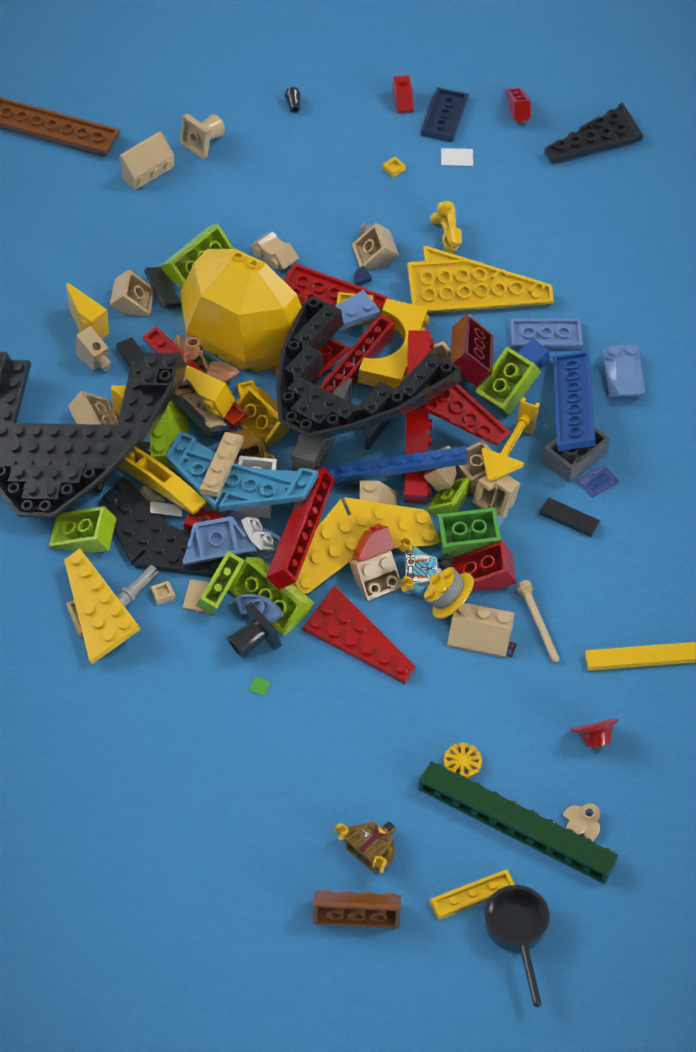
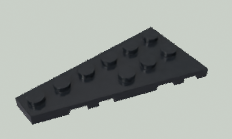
[544,102,643,164]

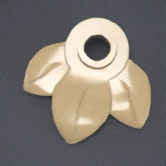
[563,803,600,841]

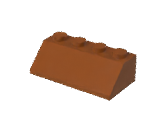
[313,889,401,928]

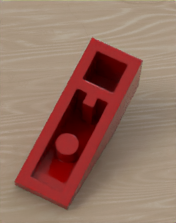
[505,88,531,123]

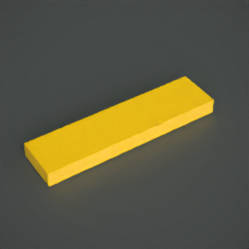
[429,869,515,920]

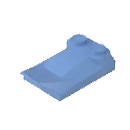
[602,345,645,397]

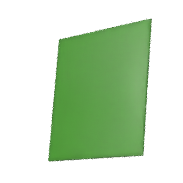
[249,676,271,696]

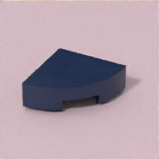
[354,266,372,286]

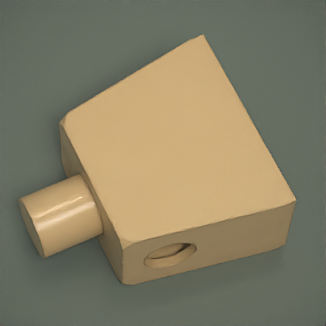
[75,326,112,371]

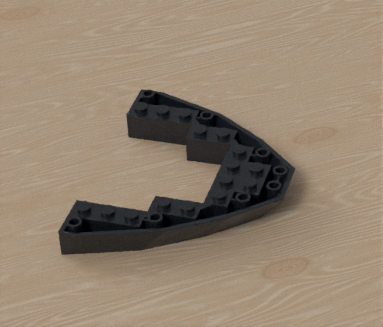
[276,296,462,438]

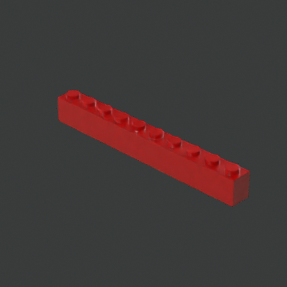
[404,330,434,504]

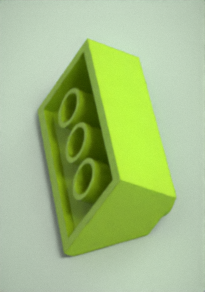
[160,224,234,288]
[150,400,188,470]
[228,557,315,635]

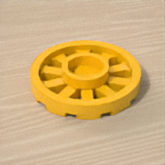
[443,743,482,779]

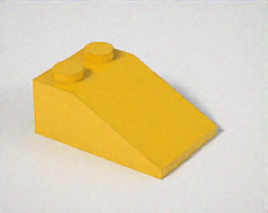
[66,283,110,339]
[185,365,235,418]

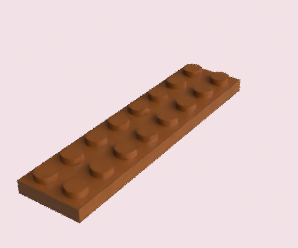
[0,97,120,156]

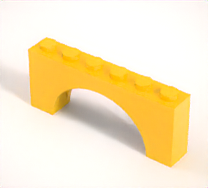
[358,299,430,388]

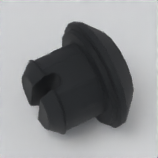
[437,555,454,568]

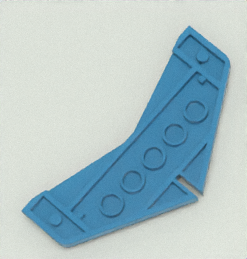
[167,432,318,511]

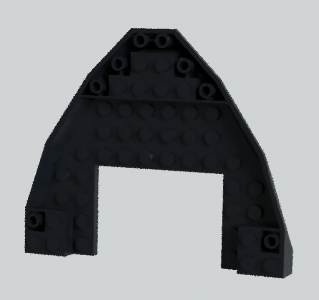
[0,352,187,518]

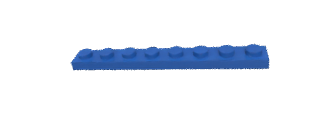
[320,446,468,483]

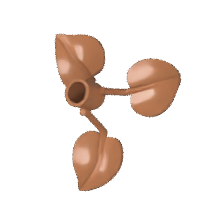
[173,334,239,386]

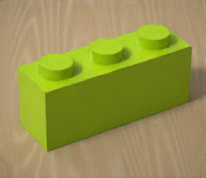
[196,551,245,615]

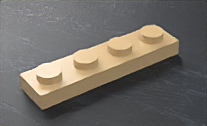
[200,432,244,497]

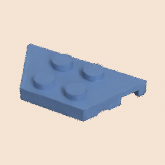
[183,516,257,566]

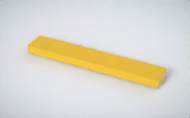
[585,642,696,671]

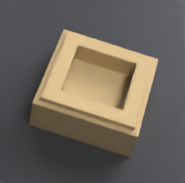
[150,581,176,605]

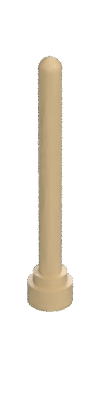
[516,580,559,663]

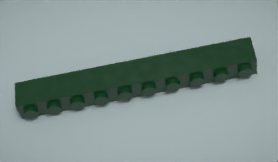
[418,761,618,885]

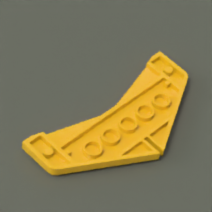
[294,497,441,594]

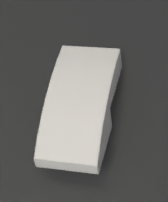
[241,517,275,552]

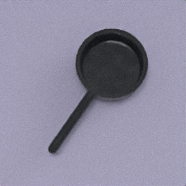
[485,885,550,1007]

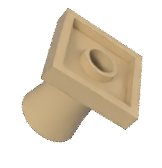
[180,113,225,159]

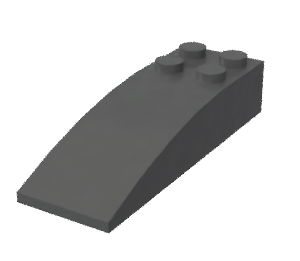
[290,378,352,471]

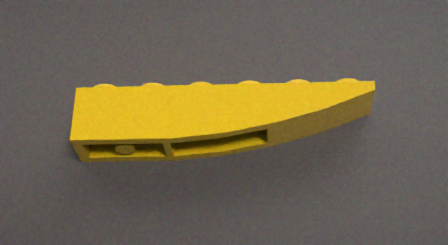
[118,448,207,515]

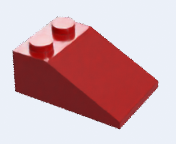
[451,540,516,591]

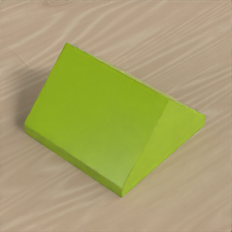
[426,477,470,516]

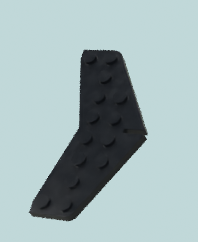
[102,477,242,577]

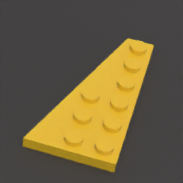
[64,549,141,664]

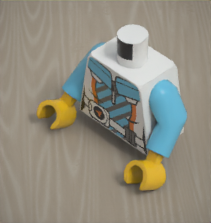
[399,537,446,597]

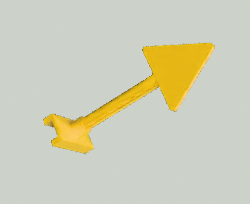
[481,397,540,482]

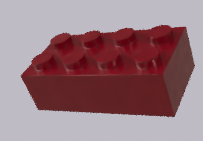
[450,314,493,387]

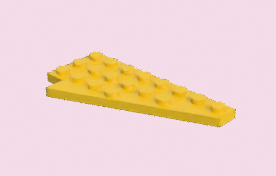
[407,246,554,313]

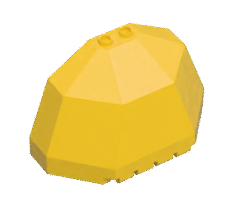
[181,249,302,372]

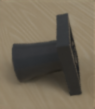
[227,602,282,659]

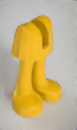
[430,201,462,254]

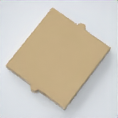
[183,579,209,613]

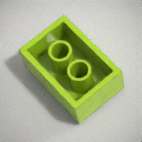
[475,347,541,416]

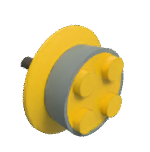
[424,567,474,619]

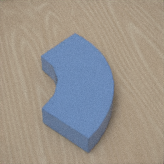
[235,594,284,623]

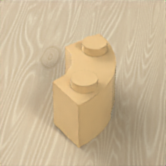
[250,232,299,270]

